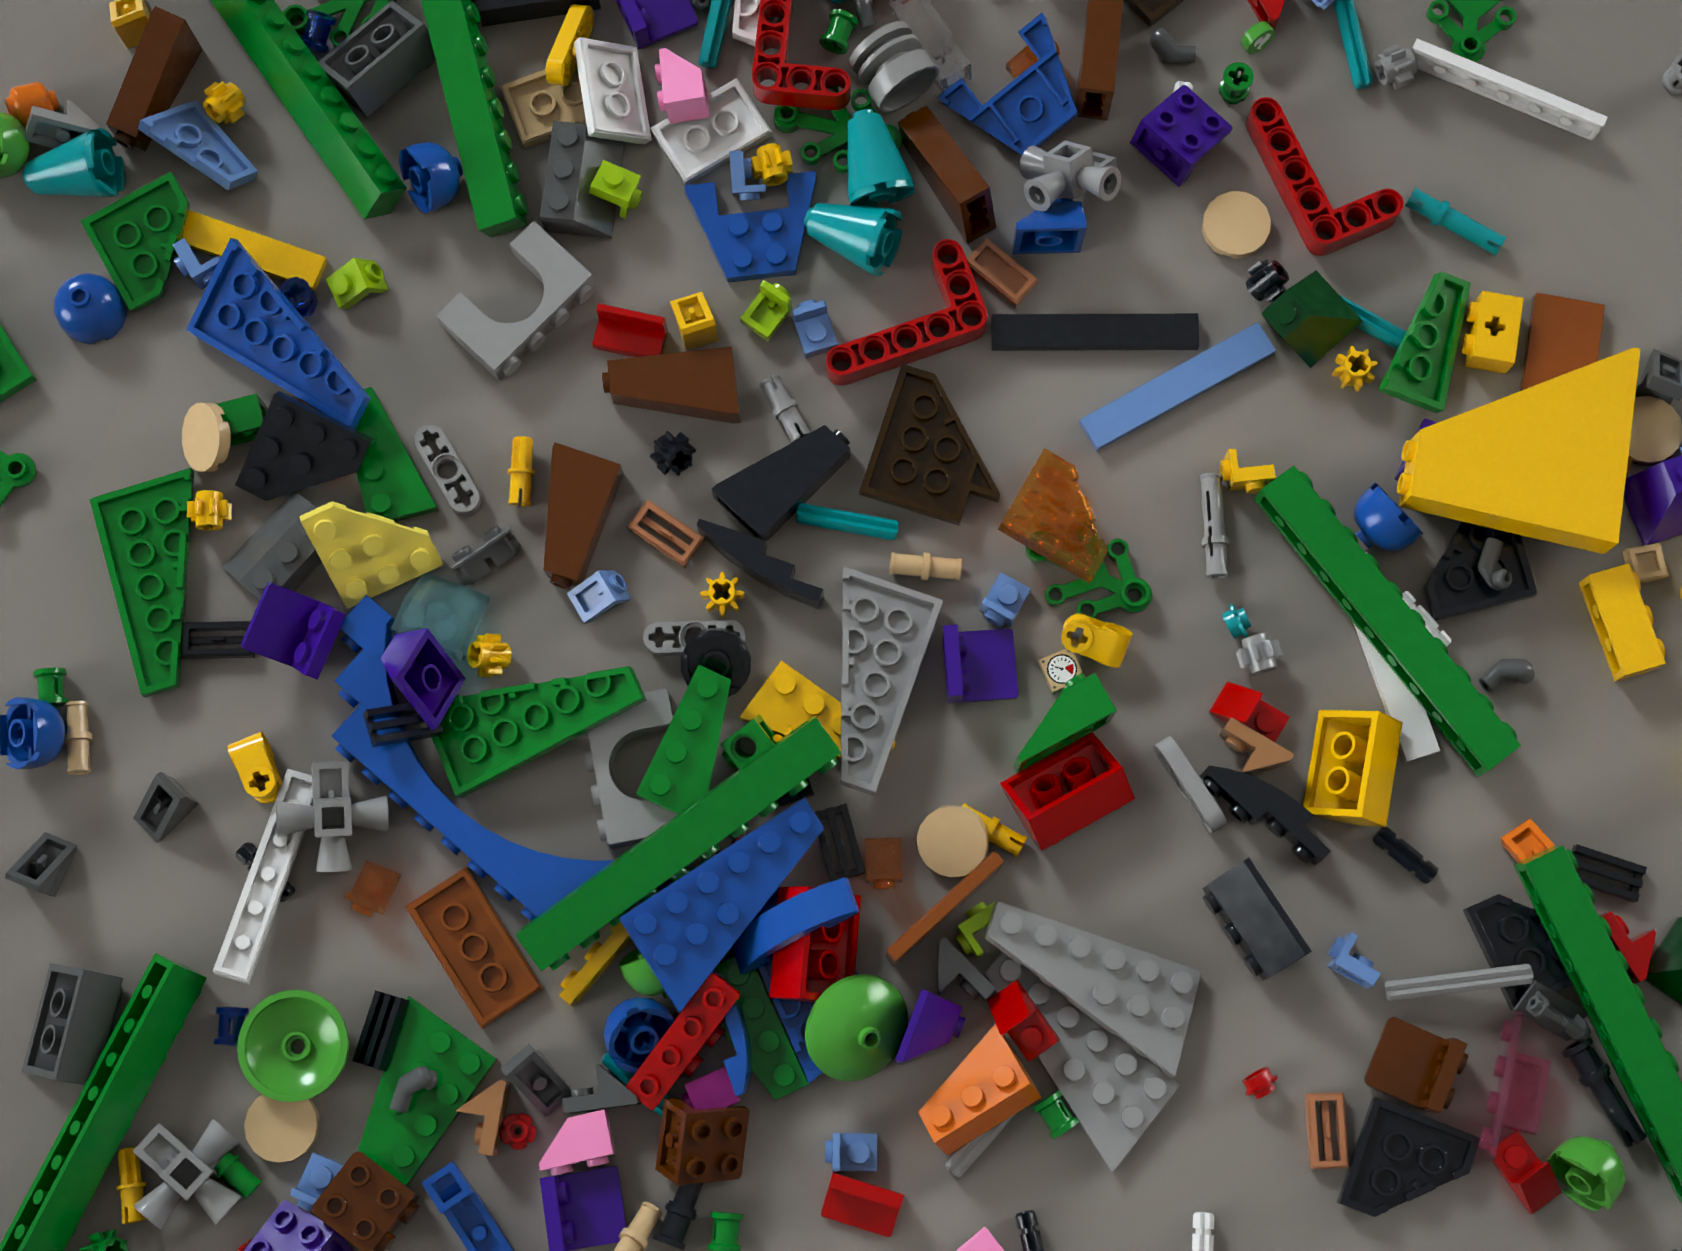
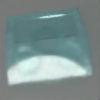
[391,573,490,662]

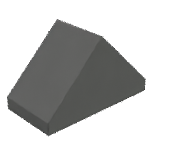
[133,772,199,843]
[5,832,77,897]

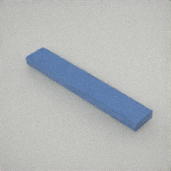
[1079,322,1276,452]

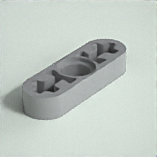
[414,424,482,517]
[643,620,746,656]
[1153,736,1227,833]

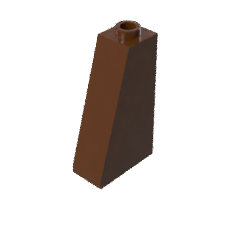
[1075,0,1123,120]
[106,6,203,151]
[898,106,996,244]
[602,346,741,424]
[543,442,624,590]

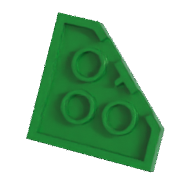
[80,171,190,313]

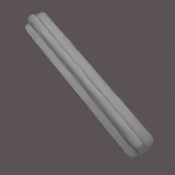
[1384,964,1534,1001]

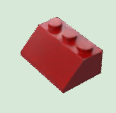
[1000,732,1135,851]
[769,886,861,1003]

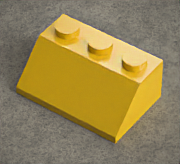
[1303,710,1403,827]

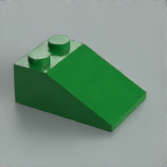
[1013,673,1117,773]

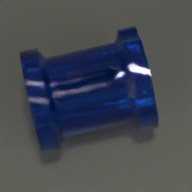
[300,9,337,52]
[280,277,318,318]
[213,1007,249,1046]

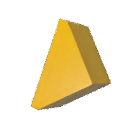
[109,0,150,49]
[670,291,719,351]

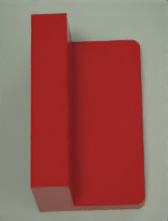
[592,303,668,357]
[821,1172,904,1237]

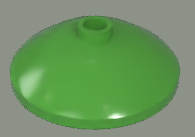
[805,974,908,1081]
[237,990,349,1102]

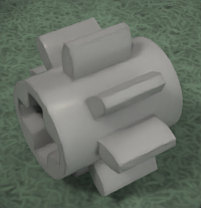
[1375,44,1418,90]
[1236,633,1283,675]

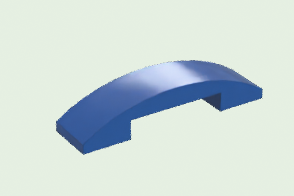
[732,878,859,975]
[699,968,751,1096]
[421,1161,515,1251]

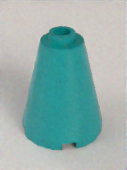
[848,109,915,207]
[23,128,126,197]
[804,203,903,276]

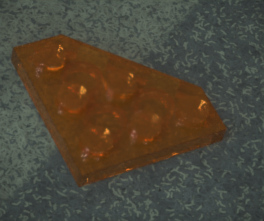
[998,448,1108,583]

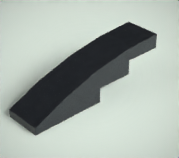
[697,519,824,609]

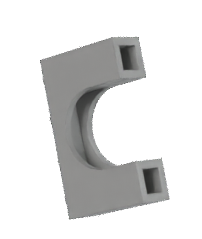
[436,221,596,381]
[582,688,677,849]

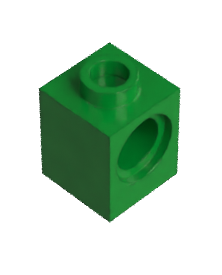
[217,393,267,446]
[720,714,776,769]

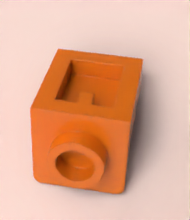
[1501,818,1555,862]

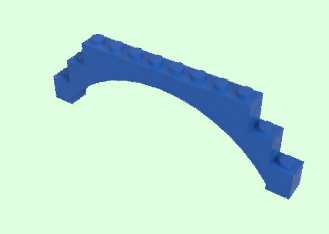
[331,595,672,921]

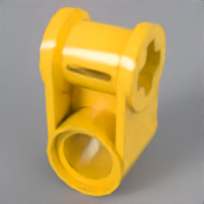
[1061,613,1133,668]
[227,731,283,804]

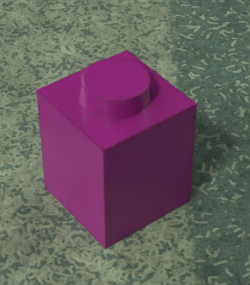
[681,1067,741,1110]

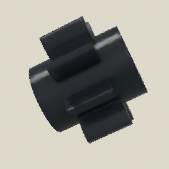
[1246,260,1289,302]
[650,431,696,476]

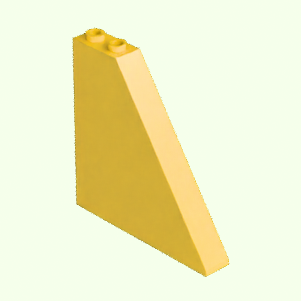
[1397,347,1641,554]

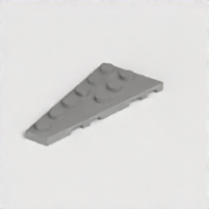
[840,566,943,796]
[985,901,1202,1078]
[984,952,1180,1173]

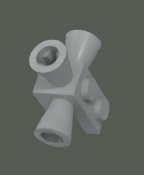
[1020,141,1121,211]
[276,760,388,872]
[132,1119,242,1230]

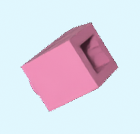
[655,48,710,124]
[539,1109,617,1176]

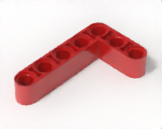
[752,0,851,110]
[1246,97,1404,256]
[826,239,988,386]

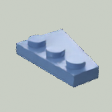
[138,100,258,190]

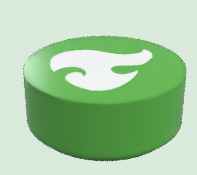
[1241,21,1275,54]

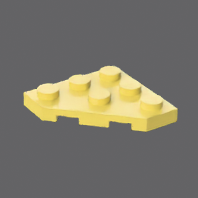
[299,501,444,609]

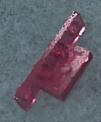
[1479,1011,1551,1162]

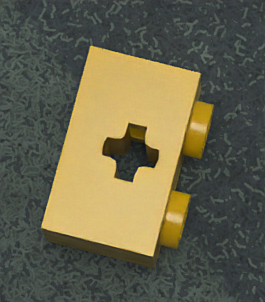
[1461,291,1524,374]

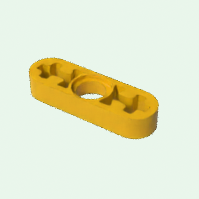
[545,4,594,86]

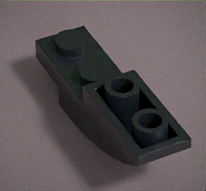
[1200,765,1331,865]

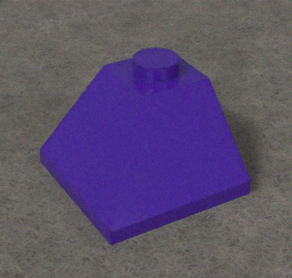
[1624,455,1682,546]
[380,628,466,730]
[894,989,966,1065]

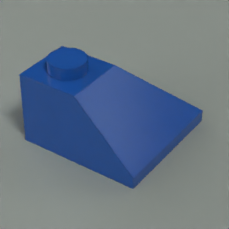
[1012,198,1087,255]

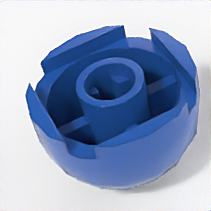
[399,142,463,213]
[54,273,127,344]
[1354,482,1424,552]
[0,697,67,769]
[603,997,675,1073]

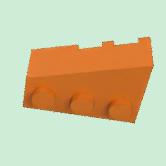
[918,1024,1042,1156]

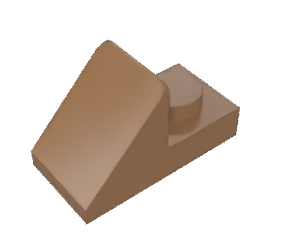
[1220,717,1294,775]
[456,1080,511,1156]

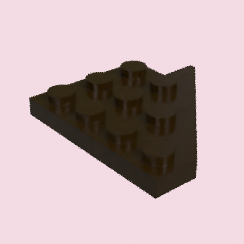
[859,364,1000,526]

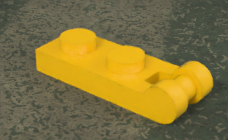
[559,922,632,1007]

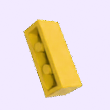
[1579,563,1666,682]

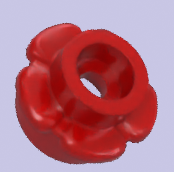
[1242,1067,1278,1099]
[500,1113,537,1150]

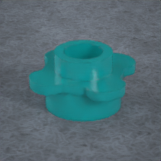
[1222,604,1252,639]

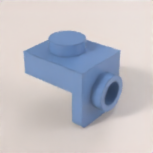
[173,238,220,290]

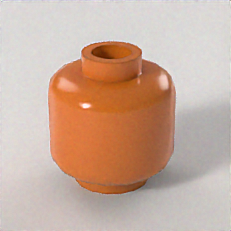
[5,82,60,128]

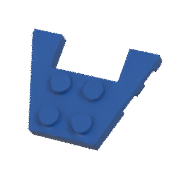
[938,13,1079,156]
[684,171,817,282]

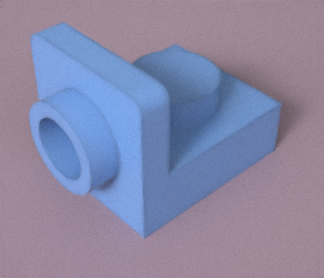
[729,151,766,200]
[792,300,838,358]
[567,570,631,623]
[980,572,1031,628]
[1328,932,1381,989]
[825,1133,877,1171]
[290,1152,344,1212]

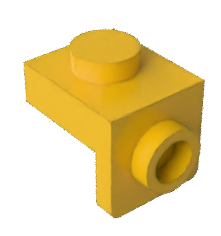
[1220,449,1276,494]

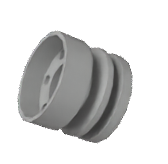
[849,21,939,113]

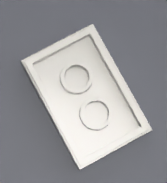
[574,37,652,145]
[650,78,772,185]

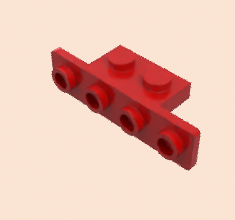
[626,972,740,1110]

